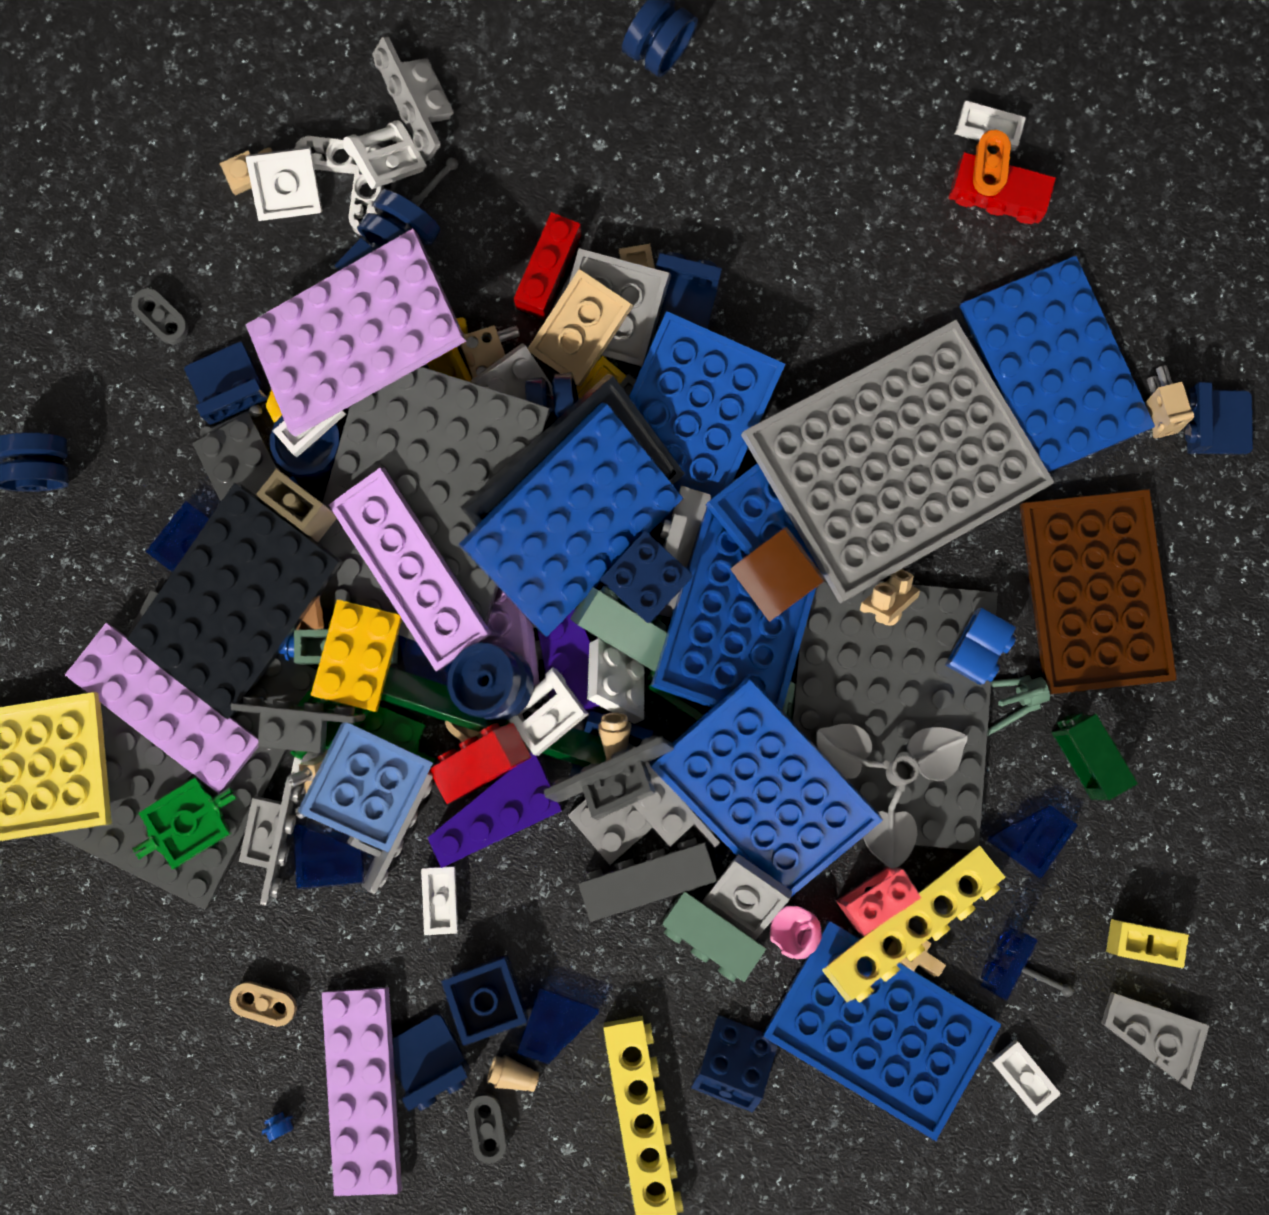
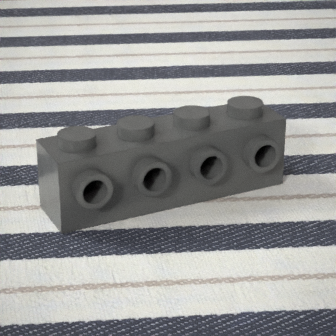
[578,838,717,922]

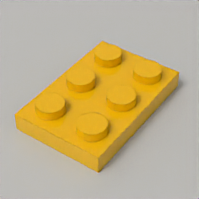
[311,599,402,712]

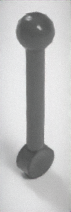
[411,158,458,207]
[200,404,262,438]
[1009,959,1074,997]

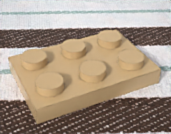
[528,269,634,387]

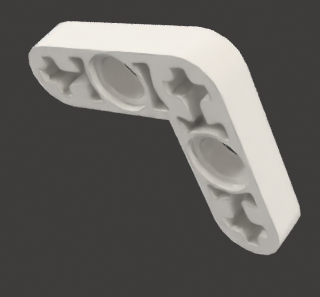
[295,136,384,235]

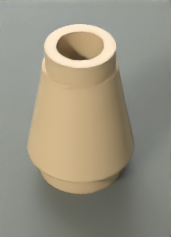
[598,713,631,761]
[487,1055,539,1092]

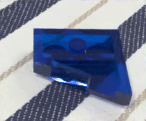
[987,806,1078,879]
[294,825,365,890]
[517,988,600,1064]

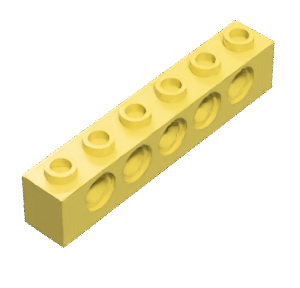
[822,846,1005,1002]
[603,1016,683,1215]

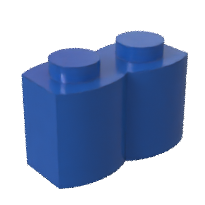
[945,608,1016,685]

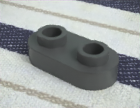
[131,288,189,344]
[467,1093,507,1164]

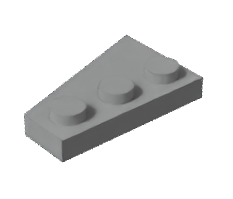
[1101,992,1209,1090]

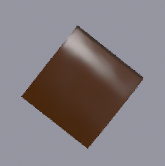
[730,527,826,622]

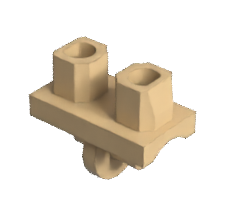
[860,569,920,625]

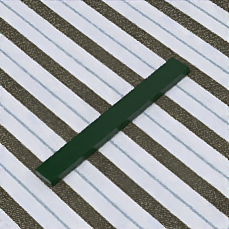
[381,666,606,767]

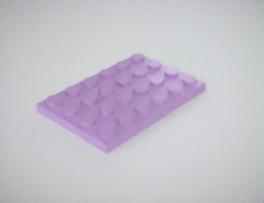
[246,229,466,437]

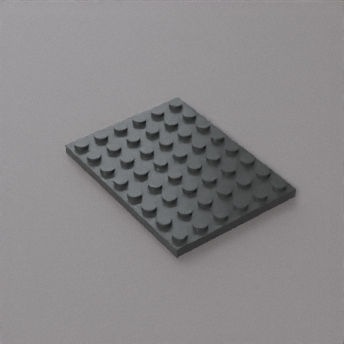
[316,366,552,643]
[793,580,998,850]
[50,590,318,910]

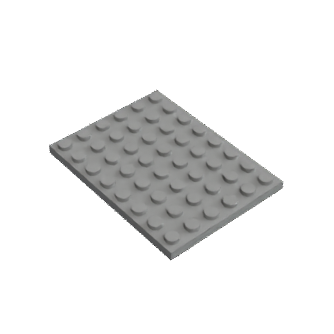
[741,320,1055,604]

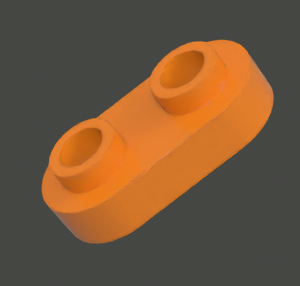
[973,130,1011,196]

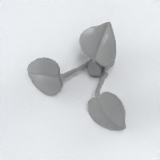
[816,724,968,869]

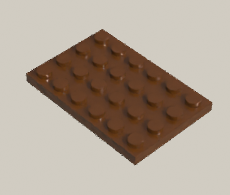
[1020,489,1177,695]

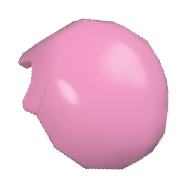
[770,906,822,959]

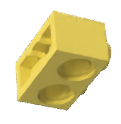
[1106,919,1189,968]

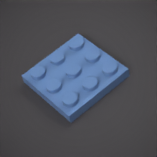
[298,722,433,853]

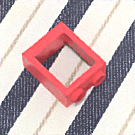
[836,867,921,935]

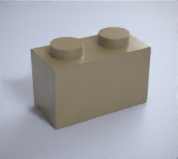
[256,469,337,542]

